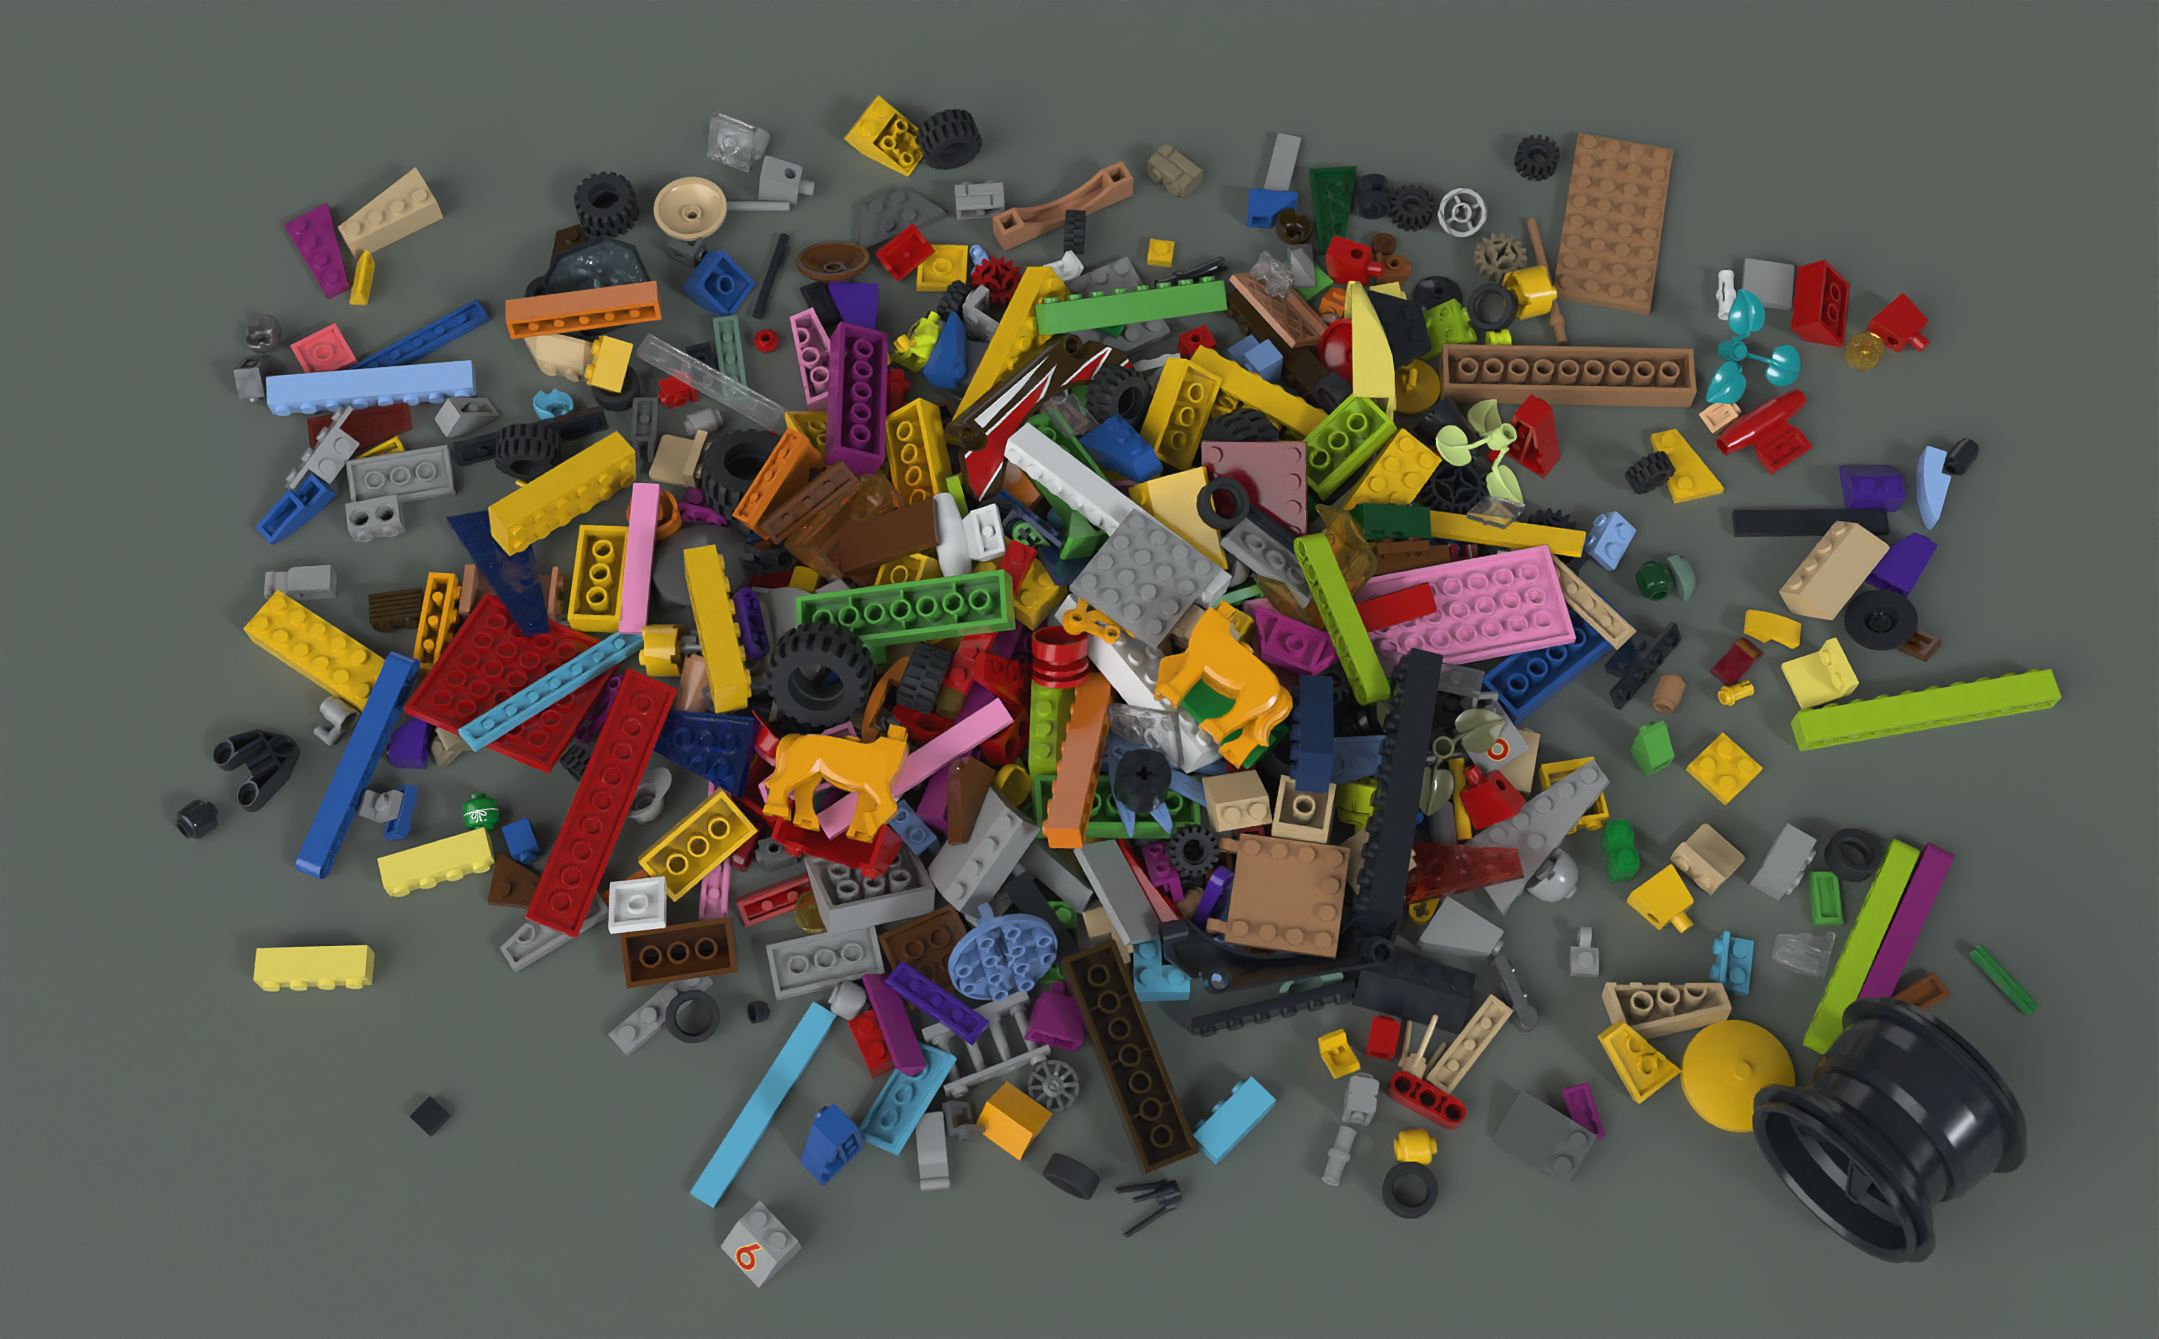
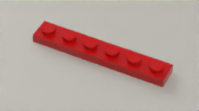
[942,539,1038,696]

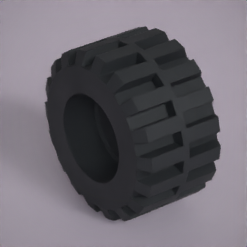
[917,109,982,170]
[574,171,639,238]
[1085,364,1154,430]
[495,423,562,481]
[896,641,953,715]

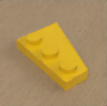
[1597,1020,1682,1104]

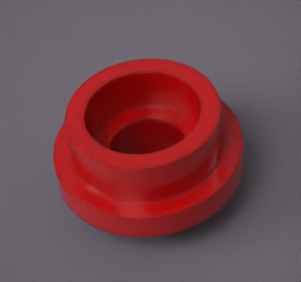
[754,329,779,353]

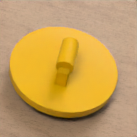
[1394,359,1440,414]

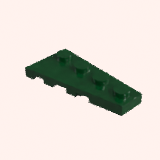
[1309,166,1357,255]

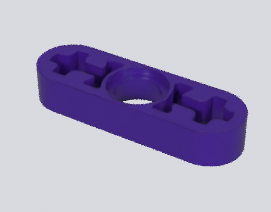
[732,587,770,661]
[1192,865,1234,932]

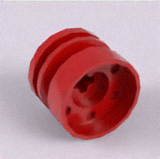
[1031,625,1089,689]

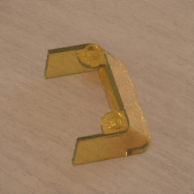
[1254,504,1378,632]

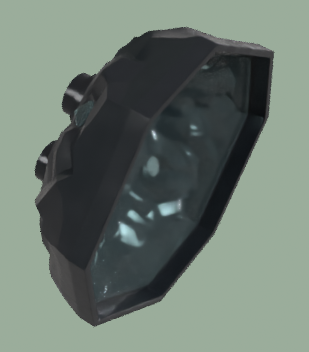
[542,235,651,336]

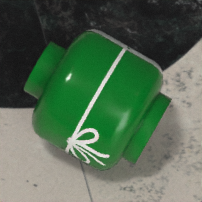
[462,793,500,832]

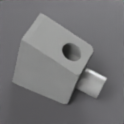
[758,155,815,205]

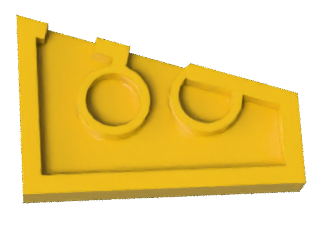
[1650,429,1725,504]

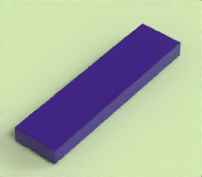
[885,961,990,1045]

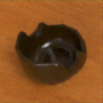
[1276,208,1313,245]

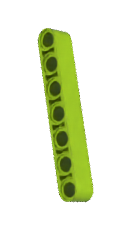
[1294,532,1390,705]

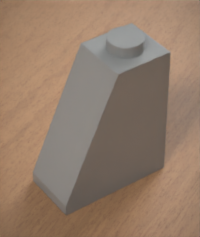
[1416,896,1504,961]

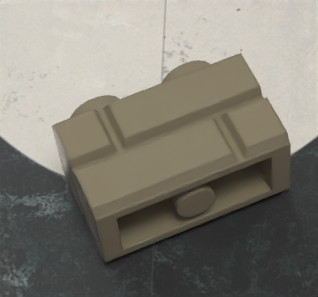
[1147,143,1203,199]

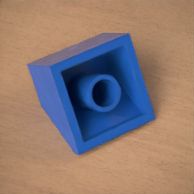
[681,250,756,317]

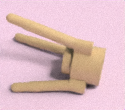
[1398,1014,1447,1079]

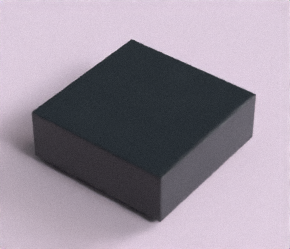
[409,1096,451,1137]

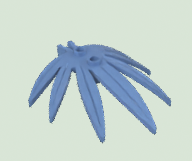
[1100,728,1228,837]

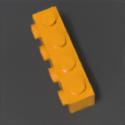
[413,572,462,680]

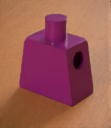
[1024,981,1084,1052]

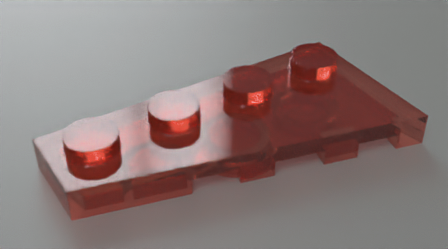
[307,402,413,453]

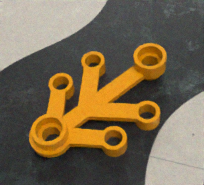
[1062,598,1137,644]

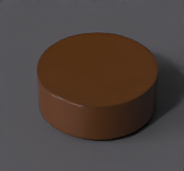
[1371,233,1396,255]

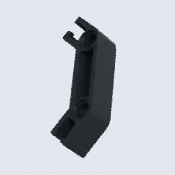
[742,467,844,575]

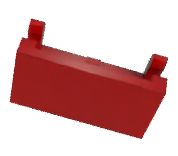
[875,223,936,282]

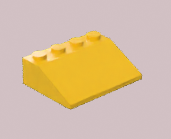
[1129,466,1228,570]

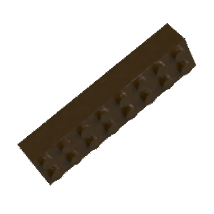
[1060,939,1199,1175]

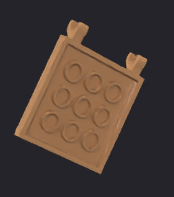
[1206,833,1351,959]

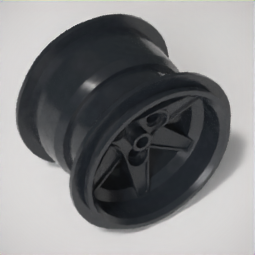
[1752,997,2027,1263]

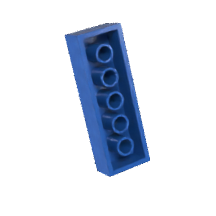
[1476,588,1632,726]

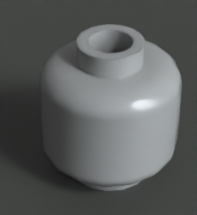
[828,980,871,1020]

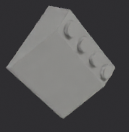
[926,785,1041,918]
[805,841,935,935]

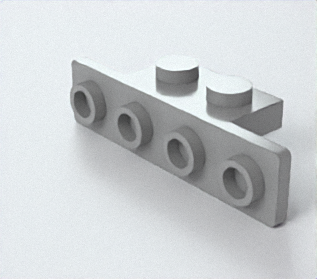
[285,405,360,489]

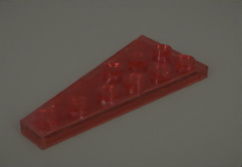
[1347,837,1525,907]

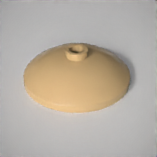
[654,177,727,241]

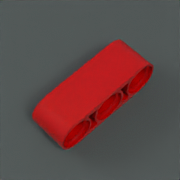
[1387,1071,1467,1130]

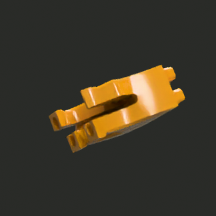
[1153,600,1293,769]
[763,724,909,844]

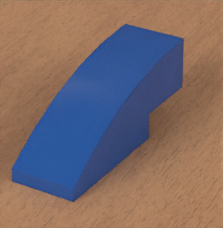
[255,473,337,545]

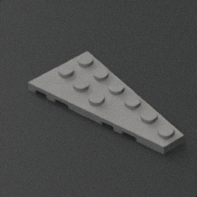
[1458,759,1609,916]

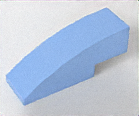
[1916,446,1951,530]

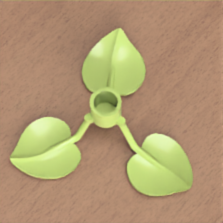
[1436,399,1524,506]

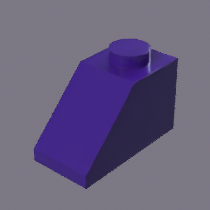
[386,717,434,769]

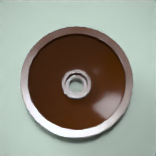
[796,241,870,283]

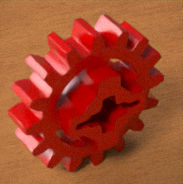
[971,256,1023,308]

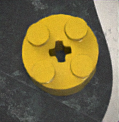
[1502,265,1557,320]
[639,624,687,677]

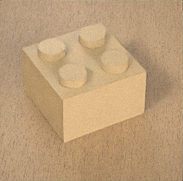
[1272,775,1336,845]

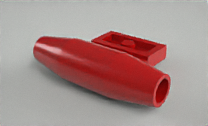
[1715,388,1812,475]

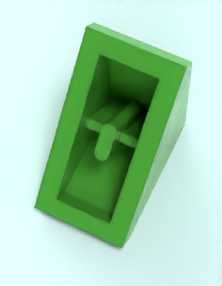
[1060,512,1100,560]

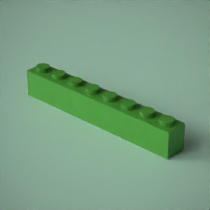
[1035,276,1227,335]

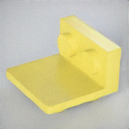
[1781,637,1859,709]

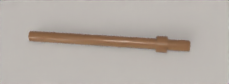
[1526,218,1568,346]

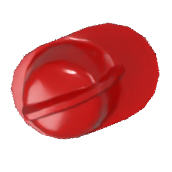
[893,704,956,746]
[752,709,783,766]

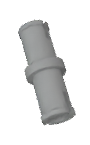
[1321,1126,1357,1186]

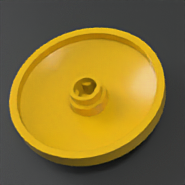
[1680,1020,1795,1132]

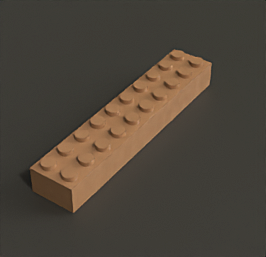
[1439,344,1697,407]

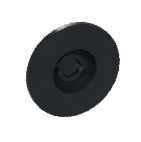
[1844,590,1918,651]

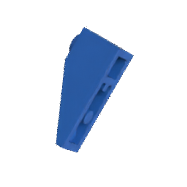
[922,312,967,389]

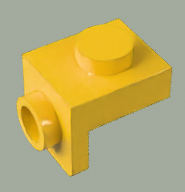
[1318,1029,1360,1079]

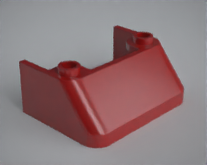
[771,797,903,880]

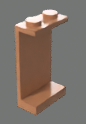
[459,564,566,622]

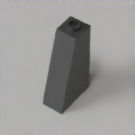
[1019,838,1099,914]

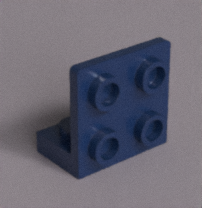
[1001,503,1064,559]

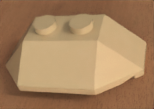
[524,334,594,383]

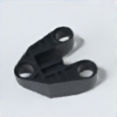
[213,729,300,812]

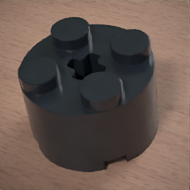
[1113,749,1172,813]

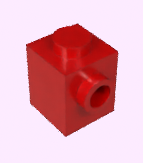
[1176,324,1216,361]

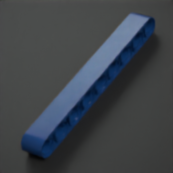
[295,650,420,879]

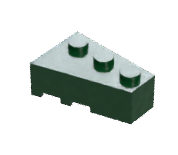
[1347,503,1431,543]

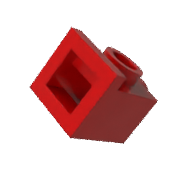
[657,370,699,409]

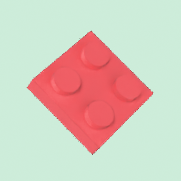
[290,323,358,373]

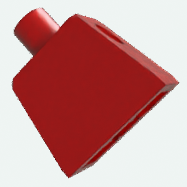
[1326,235,1385,287]
[1865,293,1931,353]
[1459,763,1526,831]

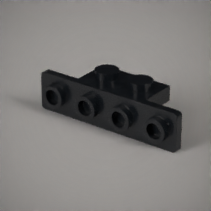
[1604,622,1682,710]

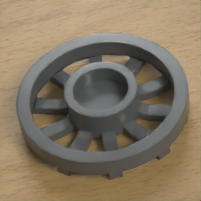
[1028,1060,1080,1113]

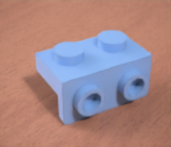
[1583,511,1637,571]

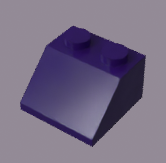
[1839,465,1906,512]

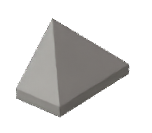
[1287,244,1316,289]

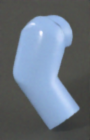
[969,245,990,277]

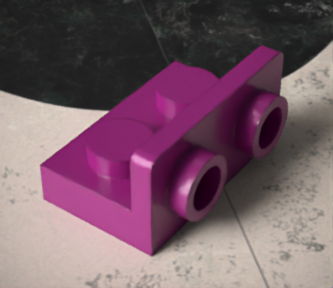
[677,486,731,528]
[1141,840,1184,902]

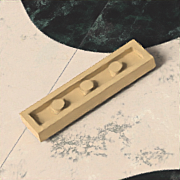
[1424,994,1513,1094]

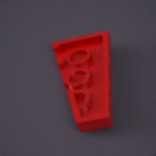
[973,653,1034,717]

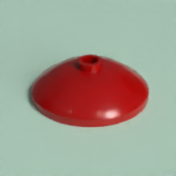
[1317,318,1353,388]

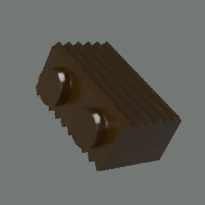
[368,587,425,633]

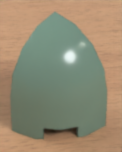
[1665,554,1696,602]

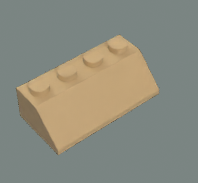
[1779,521,1890,620]

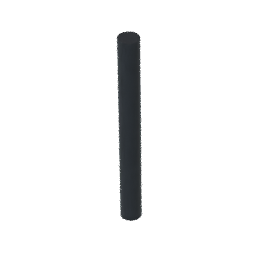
[752,233,790,319]

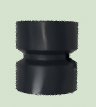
[1356,174,1391,220]

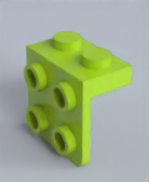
[1420,299,1477,360]

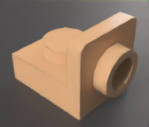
[1699,402,1742,436]

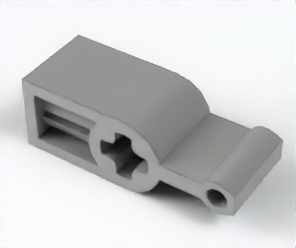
[264,565,337,600]
[916,1111,950,1191]

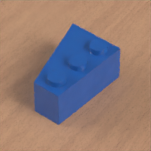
[1078,413,1164,484]
[800,1103,865,1186]

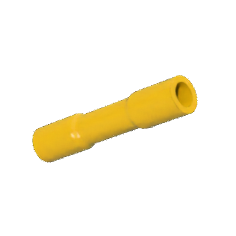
[1448,758,1472,841]

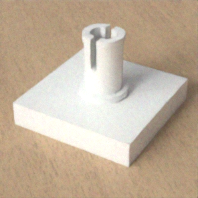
[608,876,667,934]

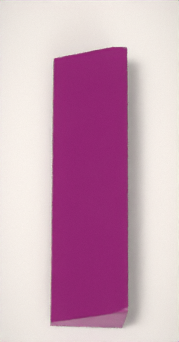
[862,974,926,1077]

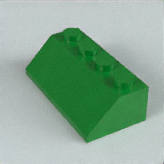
[1180,679,1290,769]

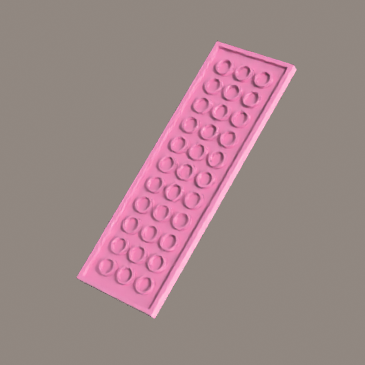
[1241,545,1576,696]

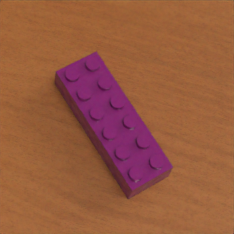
[825,321,888,476]

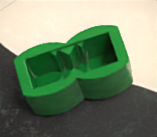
[1600,819,1639,883]

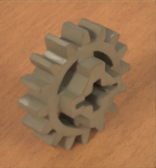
[1473,233,1527,284]

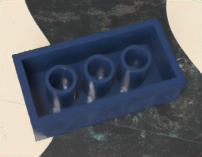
[1290,675,1334,793]

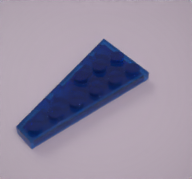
[446,510,551,637]
[653,710,760,799]

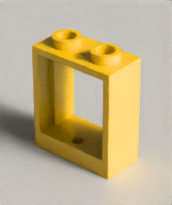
[1537,756,1609,835]

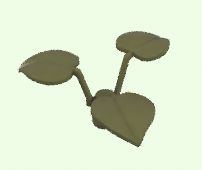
[1376,699,1506,815]

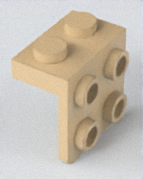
[649,430,712,488]
[1670,824,1745,896]

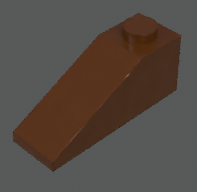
[946,756,996,846]

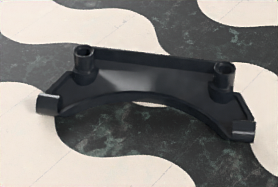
[1158,895,1405,995]

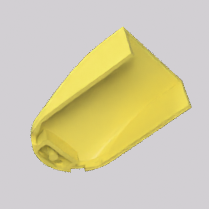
[1344,281,1396,421]

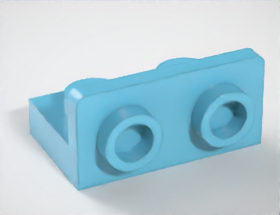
[1710,931,1754,996]

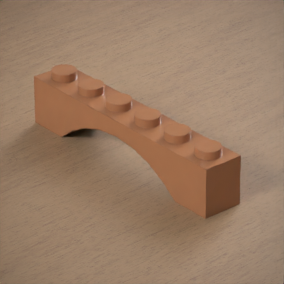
[992,161,1133,251]

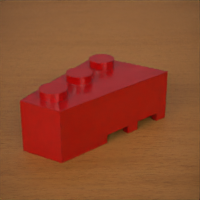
[1505,394,1560,479]

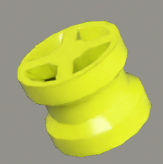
[1486,329,1512,345]

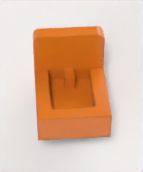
[1317,287,1346,325]

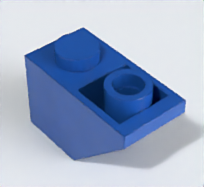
[1246,188,1298,229]

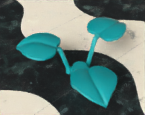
[1705,289,1801,404]

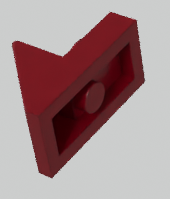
[1710,637,1764,687]

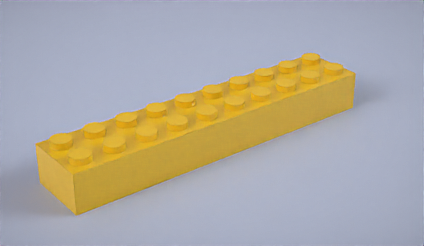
[885,398,964,652]

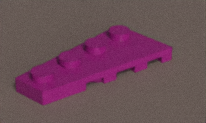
[284,203,350,300]

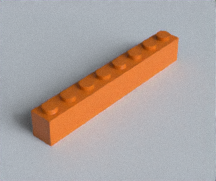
[1042,673,1117,848]

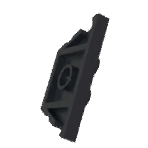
[1367,290,1431,371]

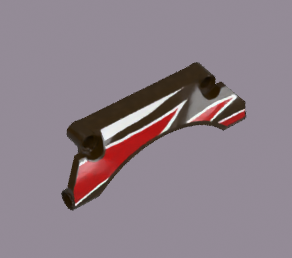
[944,333,1135,510]

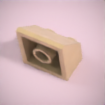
[1202,770,1273,833]

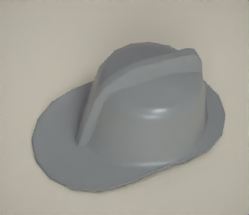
[626,767,672,825]

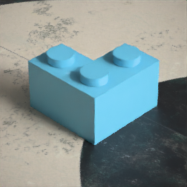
[1133,939,1190,1002]

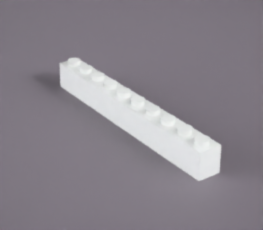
[1004,422,1232,609]

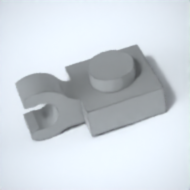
[1569,927,1599,977]

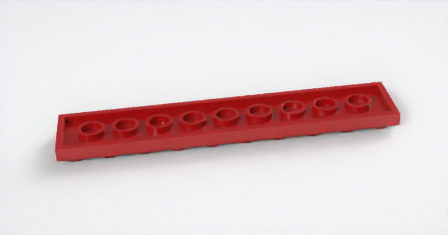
[524,668,678,939]

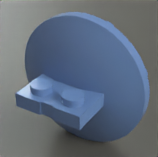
[948,902,1058,1002]

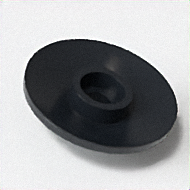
[1413,276,1462,312]

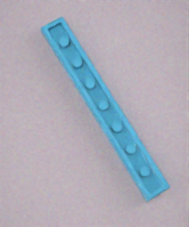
[458,631,644,752]
[690,1002,837,1209]

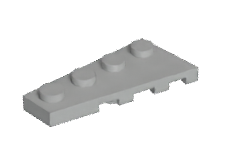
[500,890,609,973]

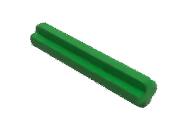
[1970,945,2038,1015]

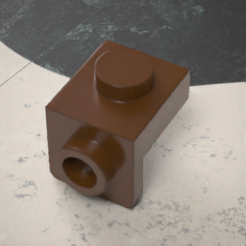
[1898,628,1941,662]

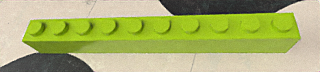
[1791,668,2062,752]

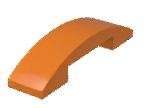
[862,656,910,744]

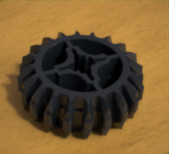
[1420,458,1489,517]

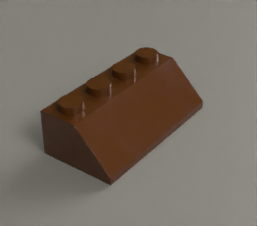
[619,917,738,989]

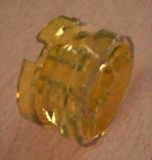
[1845,331,1885,371]

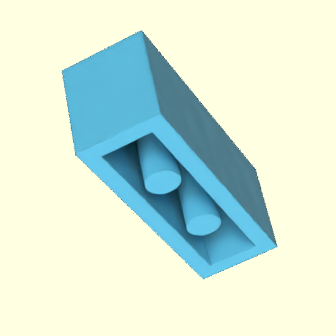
[1192,1076,1276,1165]

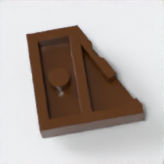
[488,853,540,909]

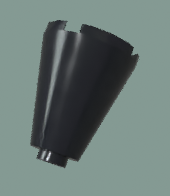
[1413,395,1483,463]

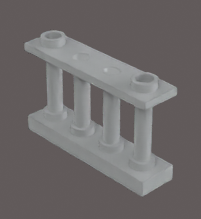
[921,991,1051,1098]

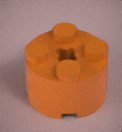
[626,489,682,548]

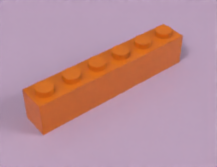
[505,281,662,339]

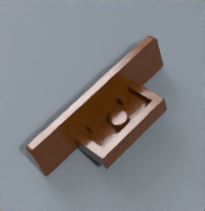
[1345,537,1450,577]

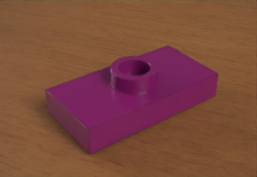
[1560,1082,1606,1140]

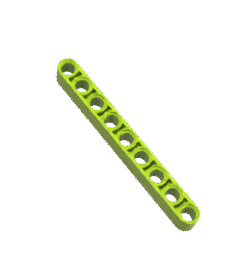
[1802,838,1920,1055]

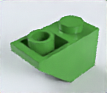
[1629,720,1675,778]

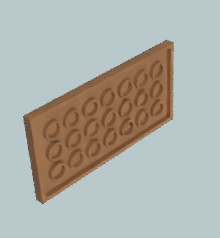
[1553,133,1673,315]

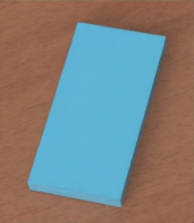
[858,1041,957,1156]

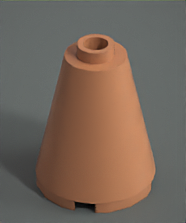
[673,653,713,729]

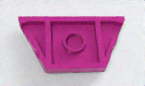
[1254,605,1339,676]

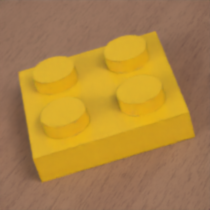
[917,245,968,292]
[1686,733,1763,806]

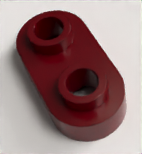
[730,820,767,873]

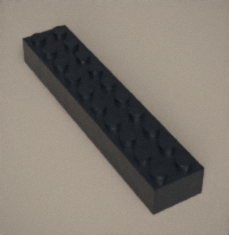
[1352,647,1443,928]

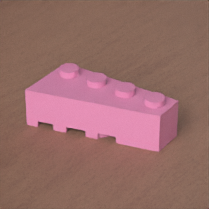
[790,307,830,411]

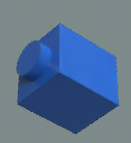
[502,818,543,864]

